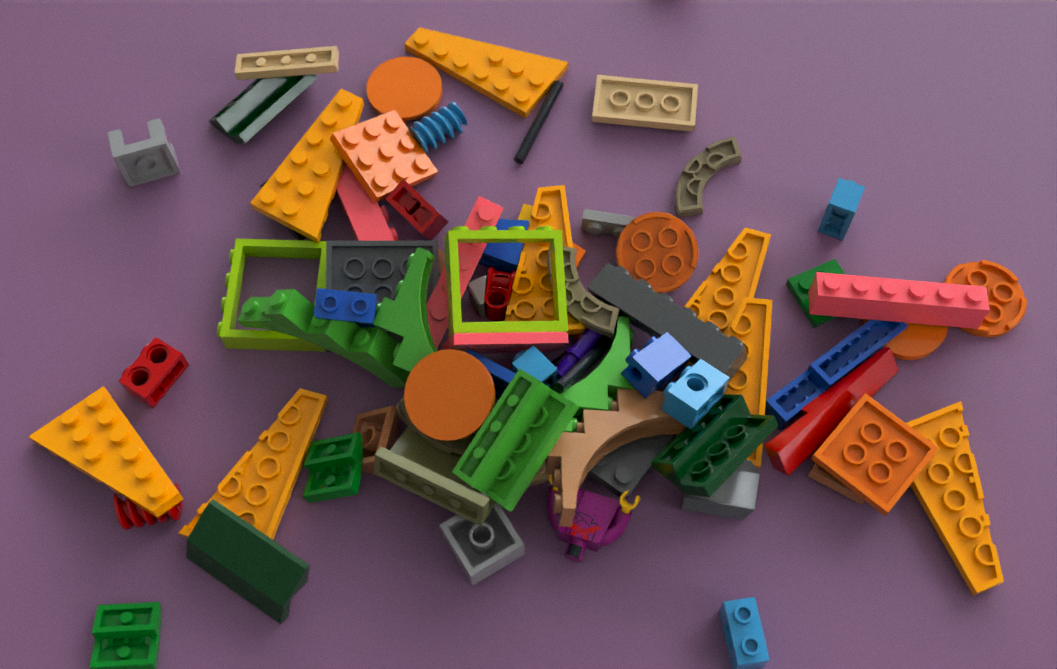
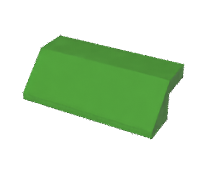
[452,368,579,512]

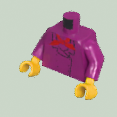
[547,474,640,562]

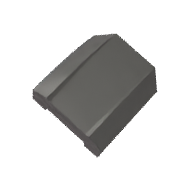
[680,460,760,520]

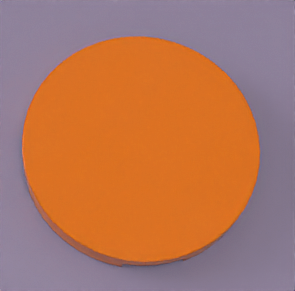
[366,57,442,123]
[616,212,699,294]
[943,260,1027,337]
[862,319,948,360]
[404,349,495,441]

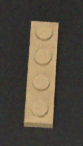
[235,46,339,80]

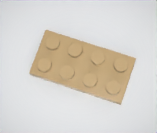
[592,75,698,132]

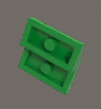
[302,432,363,503]
[89,602,161,669]

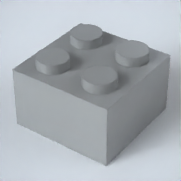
[440,503,525,586]

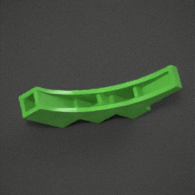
[373,247,479,432]
[237,289,410,388]
[560,316,637,433]

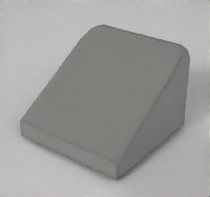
[467,276,487,318]

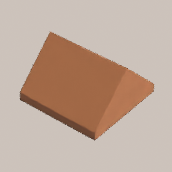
[352,406,401,475]

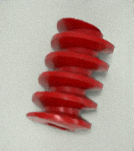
[114,482,183,530]

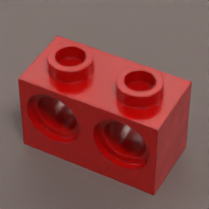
[385,179,449,241]
[119,337,189,409]

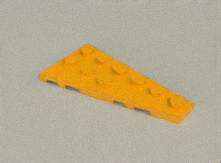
[404,27,568,119]
[250,88,364,243]
[505,185,584,335]
[683,227,771,367]
[724,297,773,469]
[28,386,184,518]
[178,388,328,540]
[906,401,1004,596]

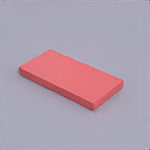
[442,332,569,353]

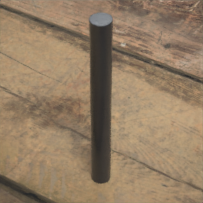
[514,80,564,164]
[553,337,612,394]

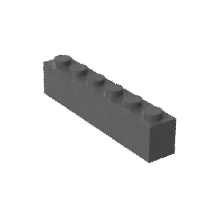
[587,262,747,385]

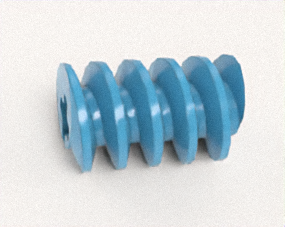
[409,102,467,154]

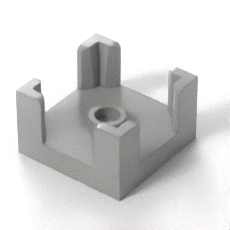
[107,118,180,187]

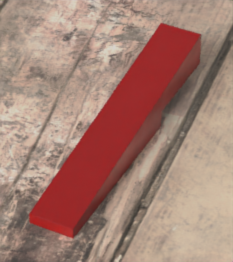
[764,347,899,476]

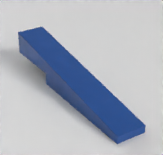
[765,320,908,431]

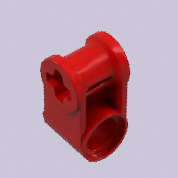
[484,267,516,322]

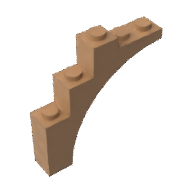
[544,389,686,527]

